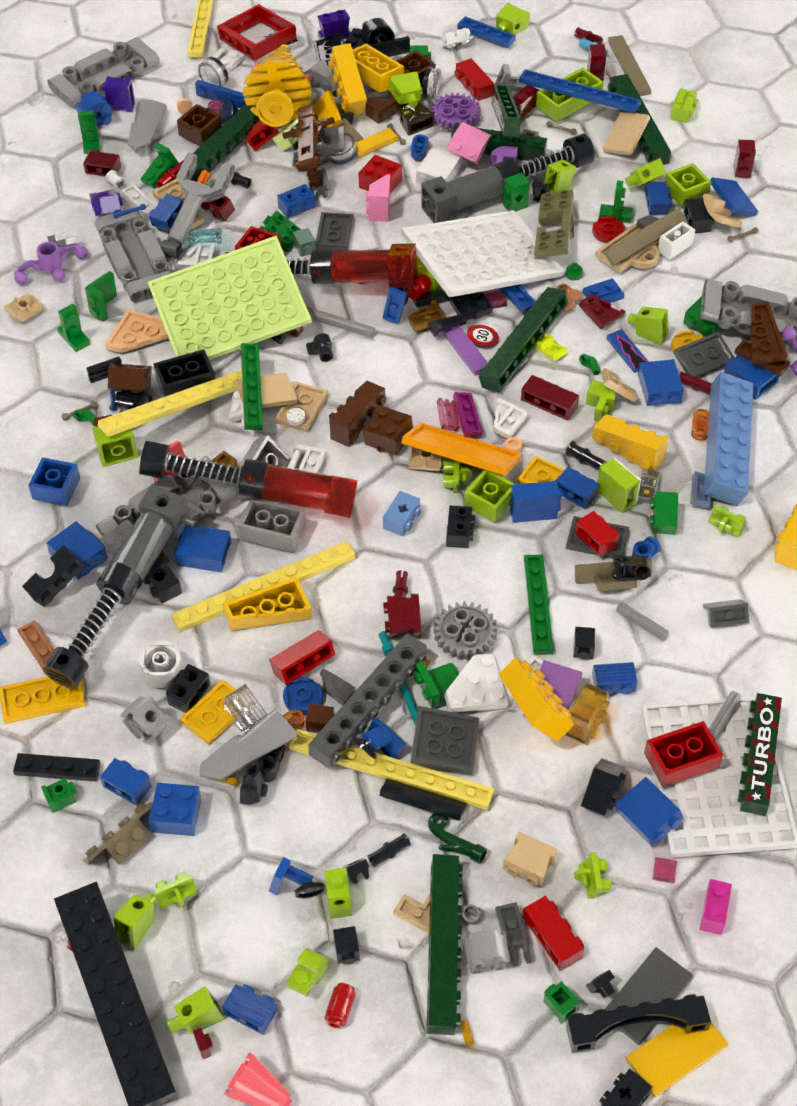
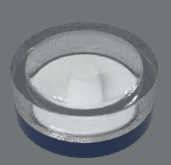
[327,133,358,164]

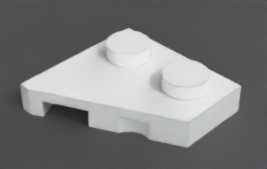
[178,242,216,269]

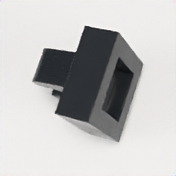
[532,180,550,202]
[342,858,369,884]
[586,970,615,998]

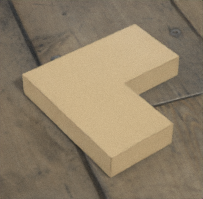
[601,368,638,402]
[393,894,430,933]

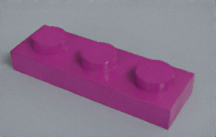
[453,392,483,438]

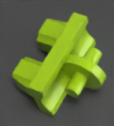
[443,460,473,493]
[708,505,746,537]
[574,852,611,898]
[154,871,198,909]

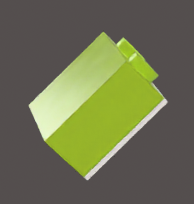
[597,457,641,513]

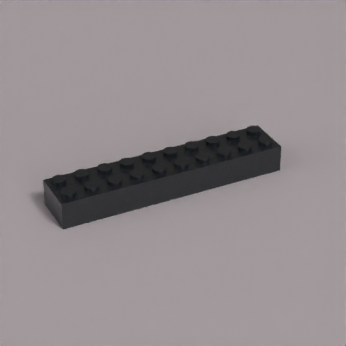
[54,881,178,1106]

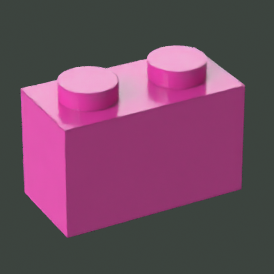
[699,879,732,935]

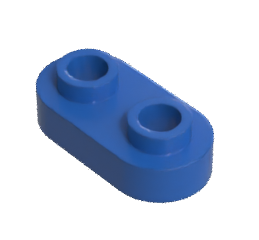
[411,134,428,160]

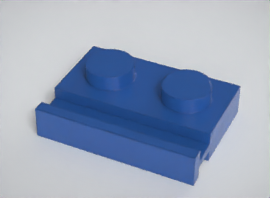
[583,278,625,303]

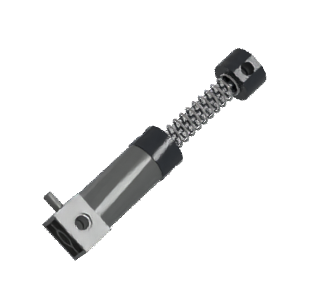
[421,134,595,223]
[43,484,196,689]

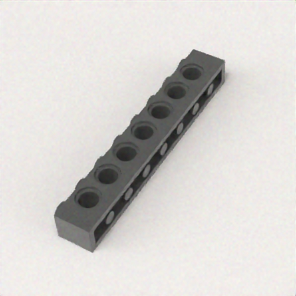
[309,633,427,768]

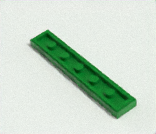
[240,343,263,431]
[524,554,554,655]

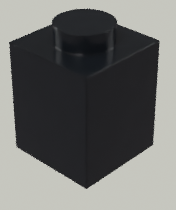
[573,627,595,659]
[333,926,360,965]

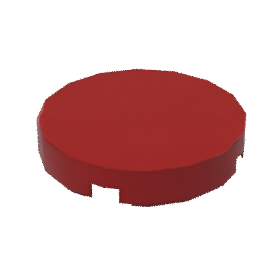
[592,216,625,243]

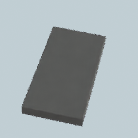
[605,947,693,1045]

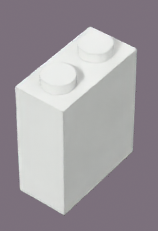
[416,148,461,184]

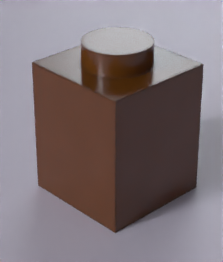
[305,703,335,733]

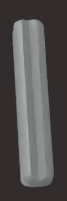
[616,602,669,640]
[709,691,741,741]

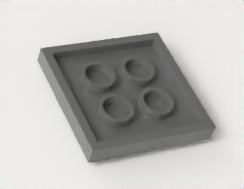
[410,706,479,775]

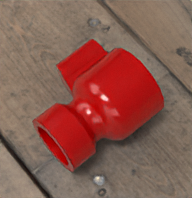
[407,274,432,300]

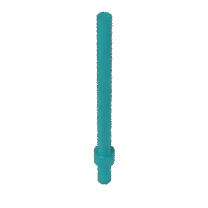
[378,631,418,725]

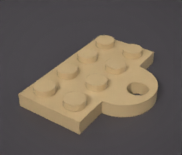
[595,224,660,273]

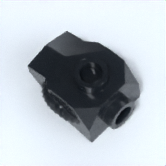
[240,763,268,805]

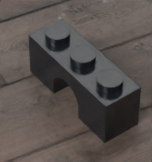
[22,545,86,607]

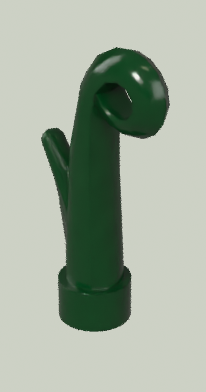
[428,813,487,864]

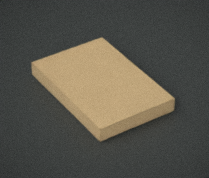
[602,111,650,155]
[235,372,297,408]
[275,382,329,432]

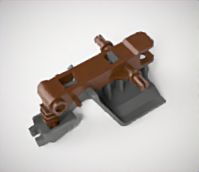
[282,104,345,201]

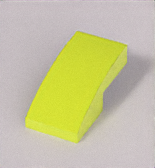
[535,333,567,361]

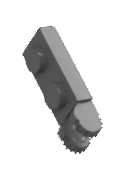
[495,902,532,967]

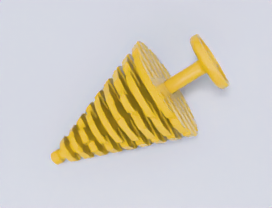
[243,45,312,127]

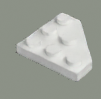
[444,654,509,712]

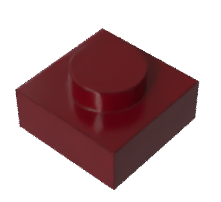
[193,1027,213,1060]

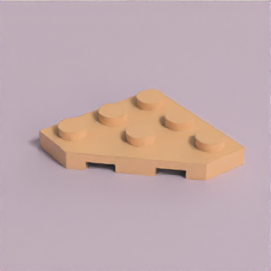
[105,309,169,353]

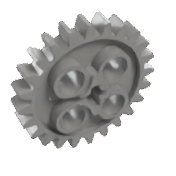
[433,601,498,660]

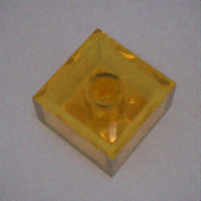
[566,683,610,745]

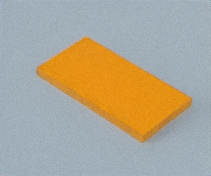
[401,422,522,476]

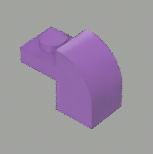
[490,146,518,166]

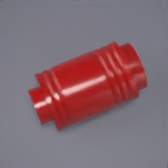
[324,983,356,1028]

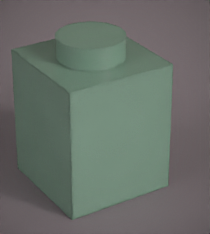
[293,228,316,257]

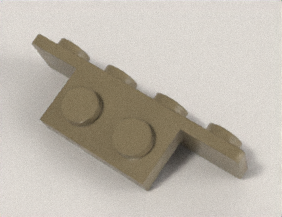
[575,558,652,592]
[83,802,153,865]

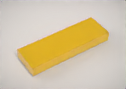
[356,128,398,158]

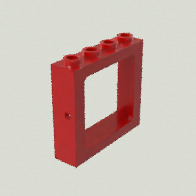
[217,4,297,61]

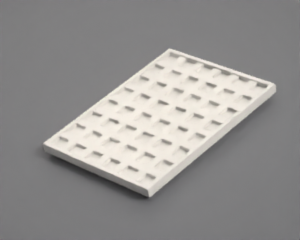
[641,697,797,858]

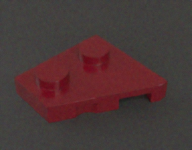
[579,294,626,329]

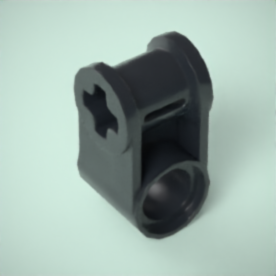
[612,556,651,581]
[257,744,285,782]

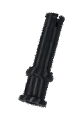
[565,441,607,470]

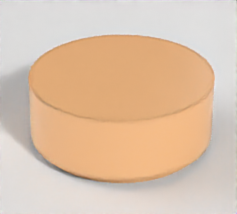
[176,98,193,114]
[504,437,522,453]

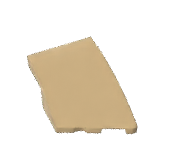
[703,194,742,228]

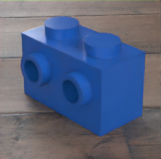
[277,184,316,219]

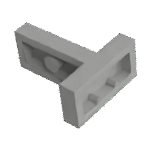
[494,64,534,92]

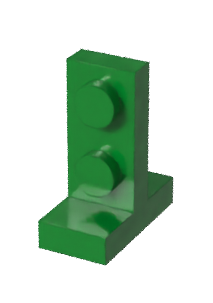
[78,110,100,154]
[140,143,179,189]
[599,180,633,223]
[57,304,91,352]

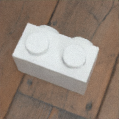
[658,222,695,260]

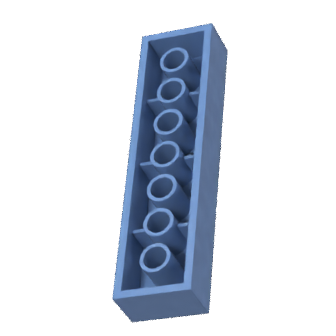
[703,372,753,506]

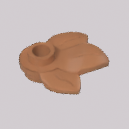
[556,283,582,312]

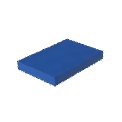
[710,177,759,216]

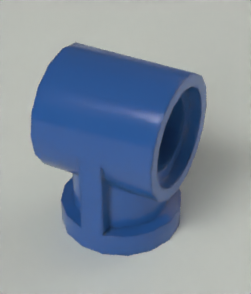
[632,536,661,559]

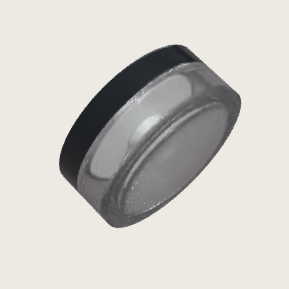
[198,57,229,86]
[422,67,441,100]

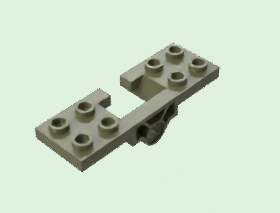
[534,190,574,258]

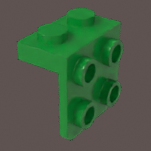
[259,210,301,252]
[85,271,117,322]
[413,662,459,708]

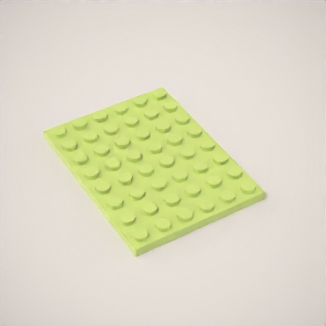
[148,236,312,360]

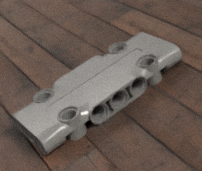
[47,37,160,107]
[94,207,171,303]
[700,279,797,345]
[96,456,236,544]

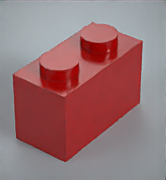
[575,511,619,557]

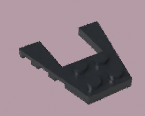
[412,290,493,337]

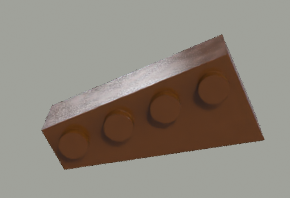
[329,380,387,447]

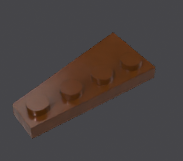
[750,302,788,365]

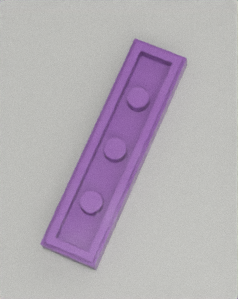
[441,324,488,376]

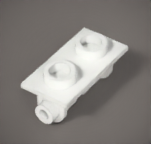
[441,28,473,49]

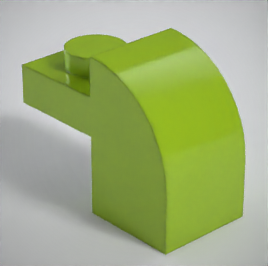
[586,380,615,422]
[286,948,329,997]

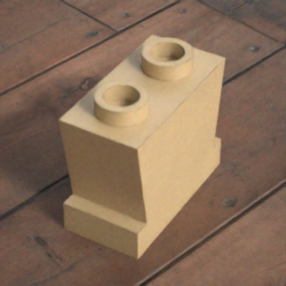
[503,832,558,887]

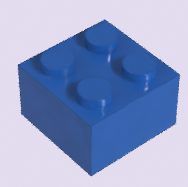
[28,457,80,506]
[149,783,202,836]

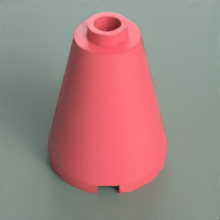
[224,1052,292,1106]

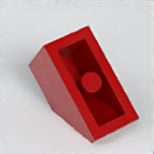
[245,120,279,151]

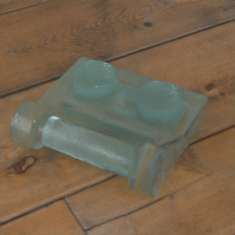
[188,228,223,245]

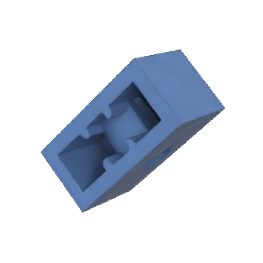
[383,491,422,536]

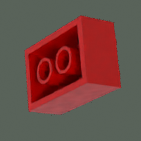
[644,721,723,788]

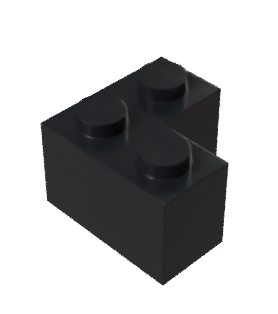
[581,758,627,816]

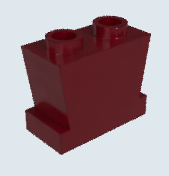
[383,594,422,639]

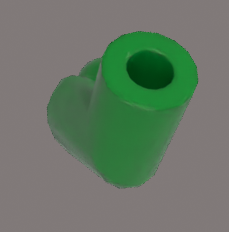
[579,354,601,375]
[73,409,100,426]

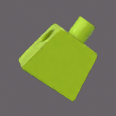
[496,3,530,34]
[388,71,422,107]
[625,158,666,188]
[544,160,577,193]
[627,307,669,345]
[324,868,352,919]
[114,893,158,950]
[167,986,225,1035]

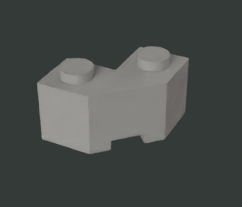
[304,60,338,92]

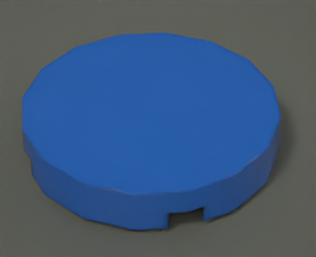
[283,677,323,715]

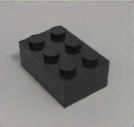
[153,349,216,397]

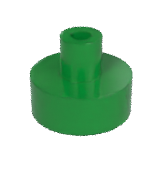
[566,263,583,281]

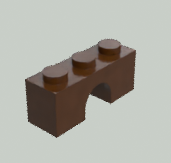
[366,89,401,124]

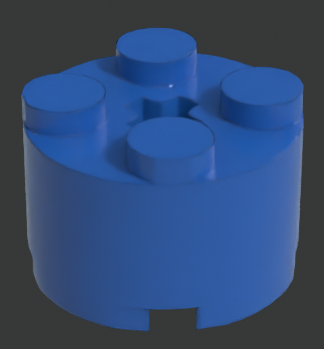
[76,91,113,127]

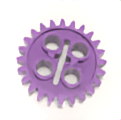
[431,92,481,130]

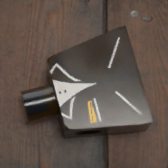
[399,102,434,136]

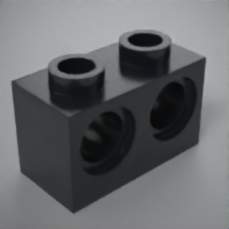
[166,664,211,713]

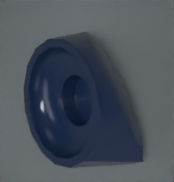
[219,99,239,124]

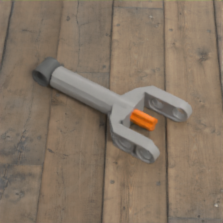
[161,153,235,258]

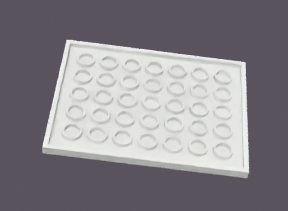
[401,210,564,297]

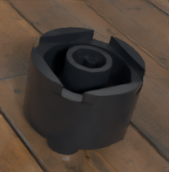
[361,18,395,44]

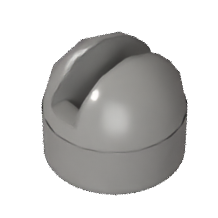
[462,904,480,924]

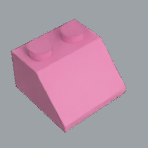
[447,122,491,165]
[366,175,390,222]

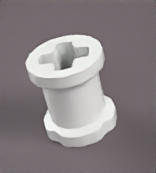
[105,170,126,191]

